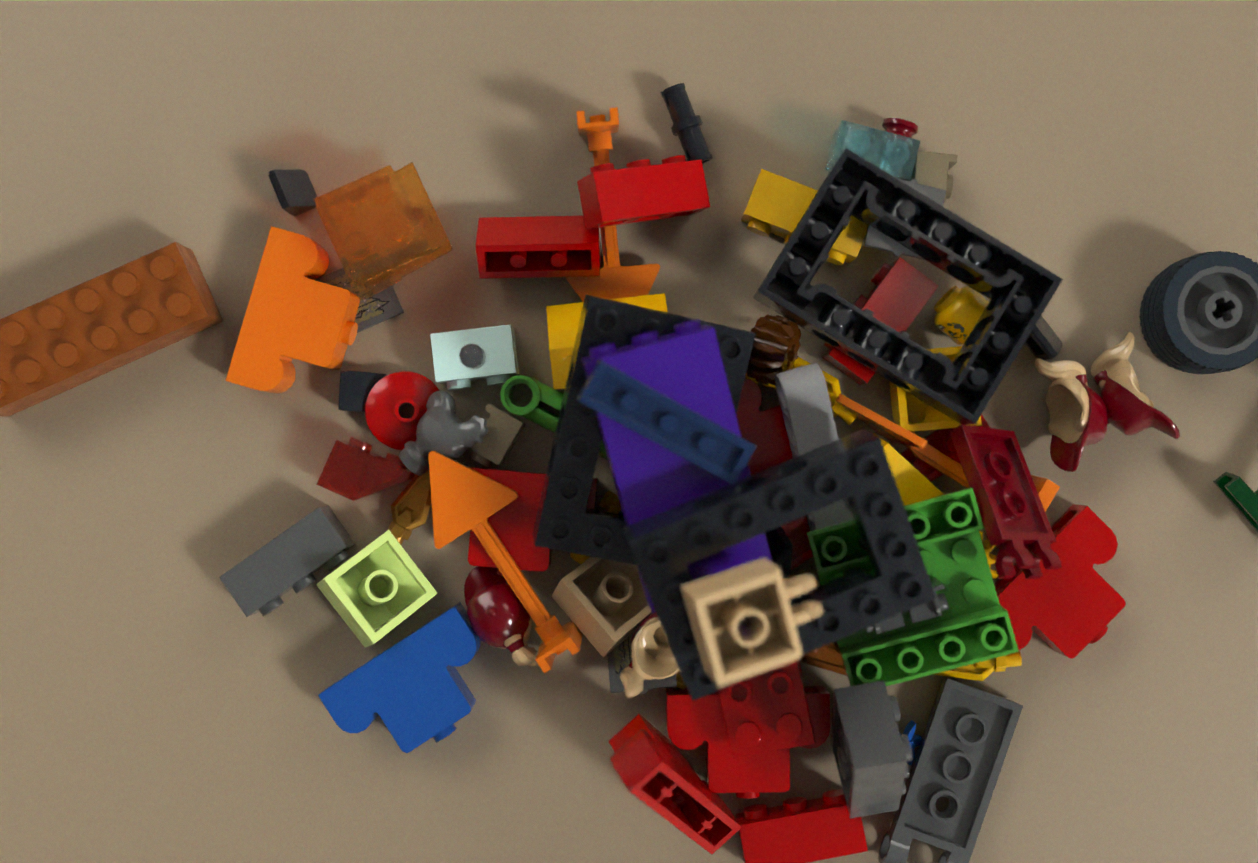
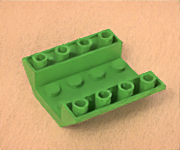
[807,488,1019,686]

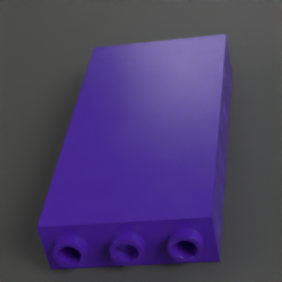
[581,319,772,613]

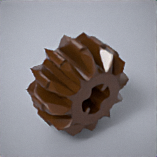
[746,314,802,385]

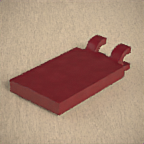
[949,424,1062,579]

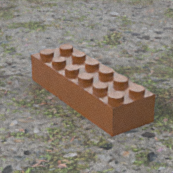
[0,242,223,417]

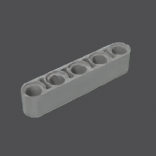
[775,362,854,531]

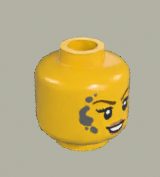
[933,286,989,345]

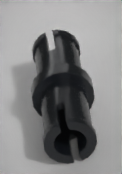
[661,83,713,164]

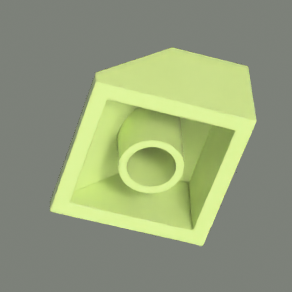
[316,530,438,648]

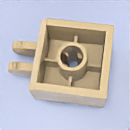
[680,557,823,687]

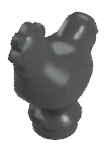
[399,391,488,476]

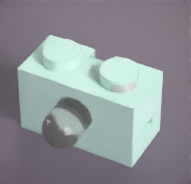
[430,324,519,390]

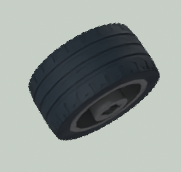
[1139,251,1258,375]

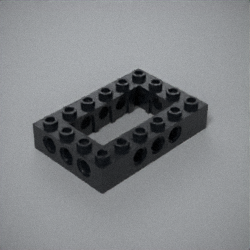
[753,148,1063,425]
[532,294,756,565]
[622,429,936,701]

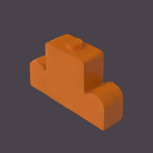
[226,226,360,394]

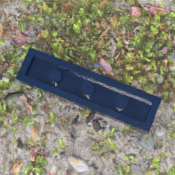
[577,359,756,485]

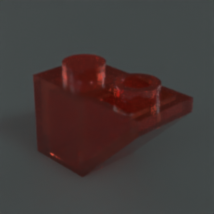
[316,436,416,501]

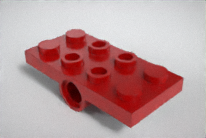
[719,616,816,759]

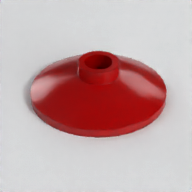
[365,371,440,450]

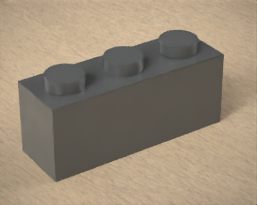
[219,506,355,617]

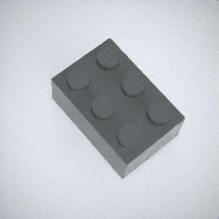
[831,681,912,818]

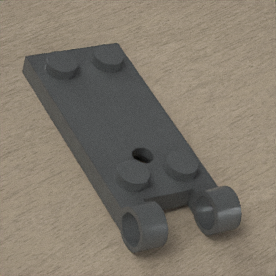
[878,676,1023,863]

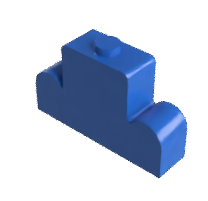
[318,602,481,753]

